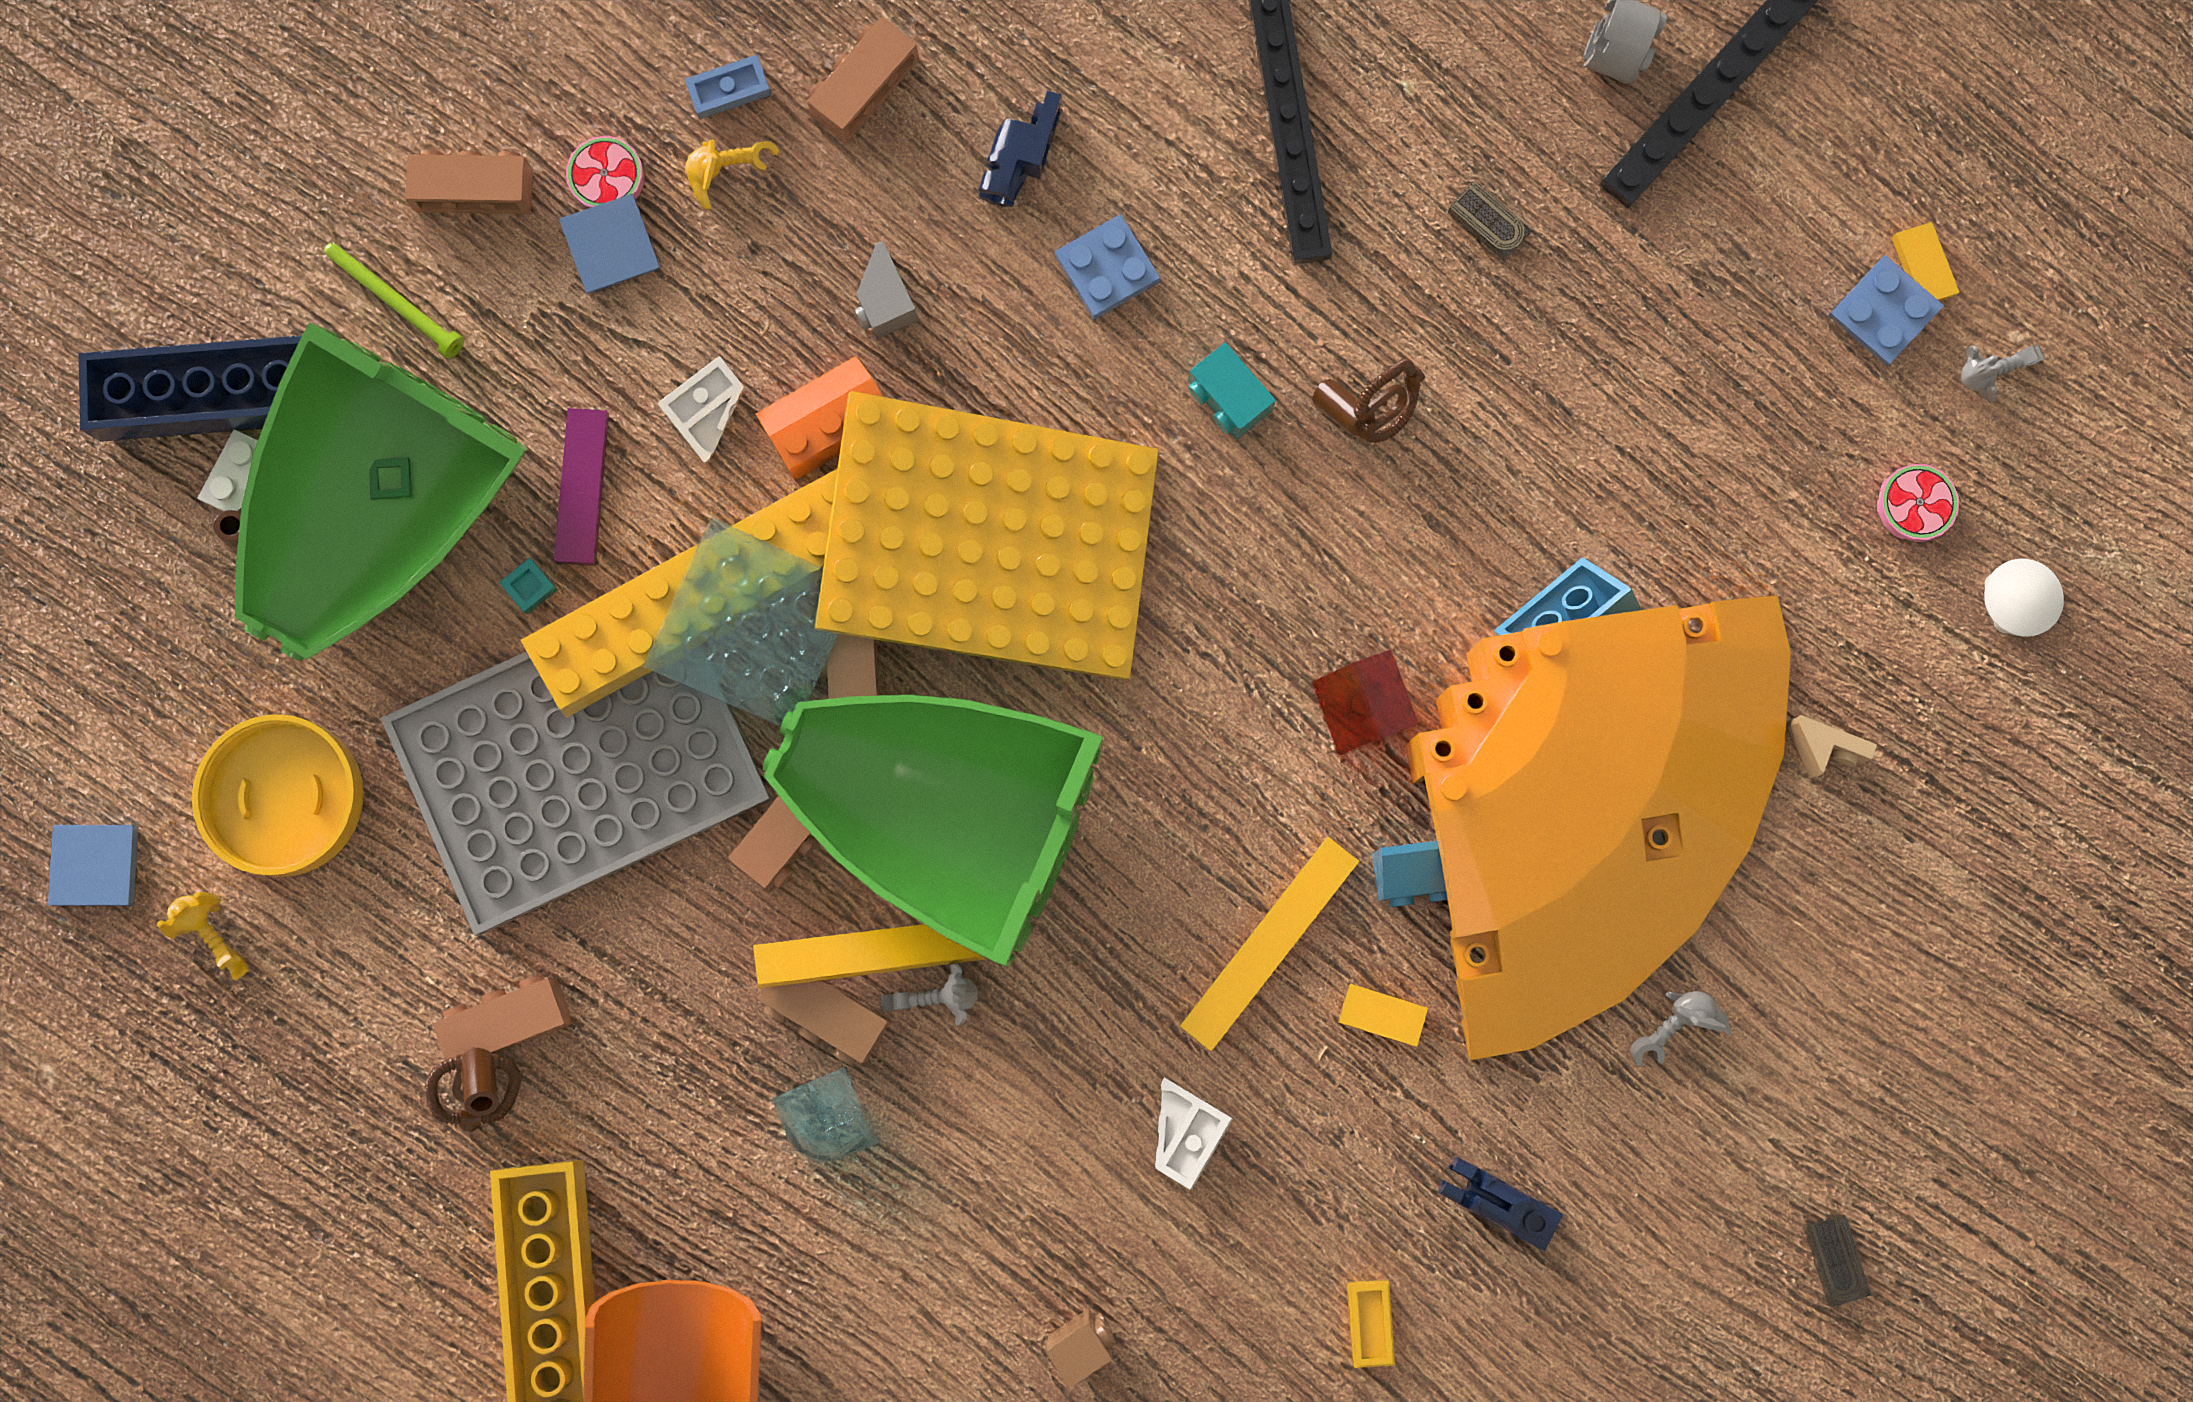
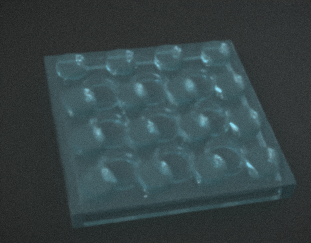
[643,517,838,727]

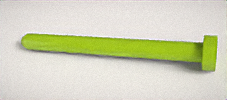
[325,243,465,359]

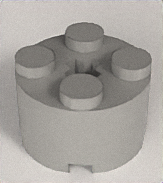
[1583,0,1667,84]

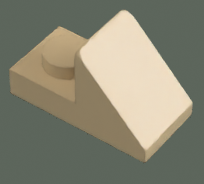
[1787,715,1877,778]

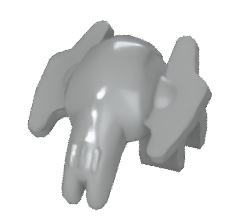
[1961,345,2046,403]
[881,964,979,1026]
[1630,991,1731,1066]

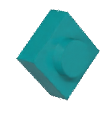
[499,558,558,615]

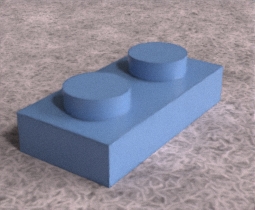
[685,55,771,119]

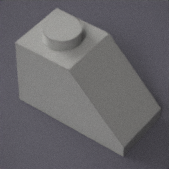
[854,241,918,339]

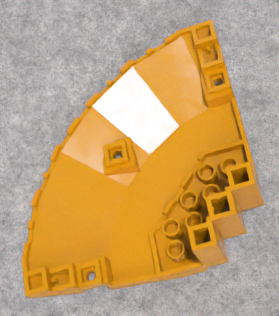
[1405,595,1791,1060]

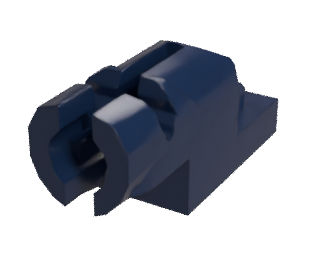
[978,90,1062,207]
[1438,1156,1563,1251]

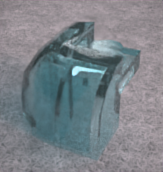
[771,1067,880,1163]

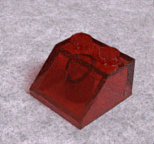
[1311,650,1419,757]

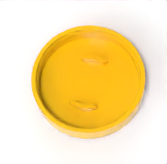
[192,715,364,877]

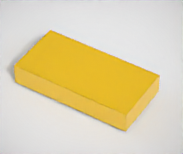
[1892,222,1960,301]
[1338,984,1428,1047]
[1347,1280,1395,1368]

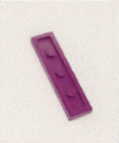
[554,408,609,566]

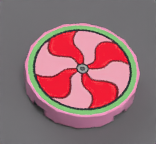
[566,136,645,209]
[1877,464,1959,543]

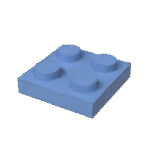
[1054,214,1160,320]
[1828,255,1944,366]

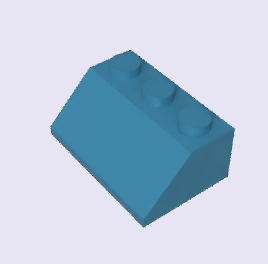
[1494,557,1641,636]
[1372,841,1448,907]

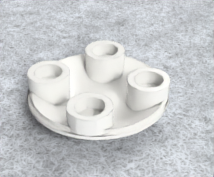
[1984,559,2064,637]

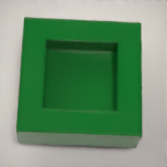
[369,457,412,500]

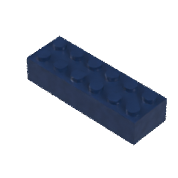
[78,335,302,442]

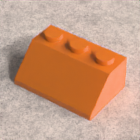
[756,356,883,481]

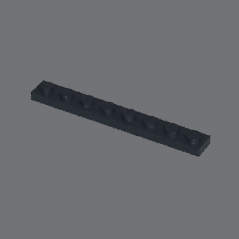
[1248,0,1333,265]
[1599,0,1819,209]

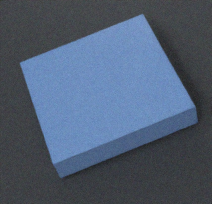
[559,193,661,294]
[48,825,139,906]

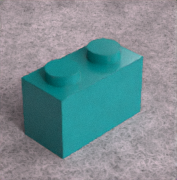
[1188,342,1276,439]

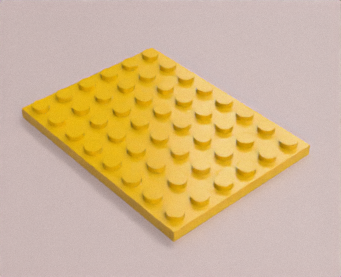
[815,391,1158,681]

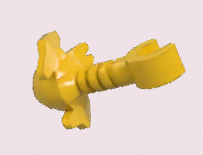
[686,140,779,210]
[157,892,249,981]

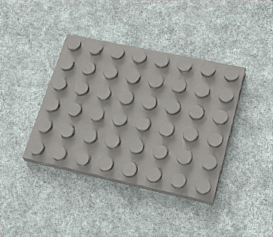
[381,645,772,936]

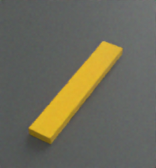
[1179,837,1359,1052]
[753,924,987,988]

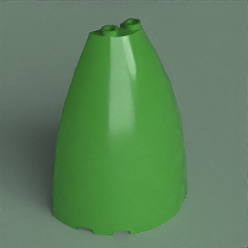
[235,322,528,661]
[763,695,1103,967]

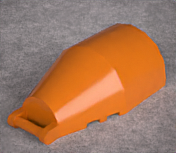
[583,1280,761,1402]

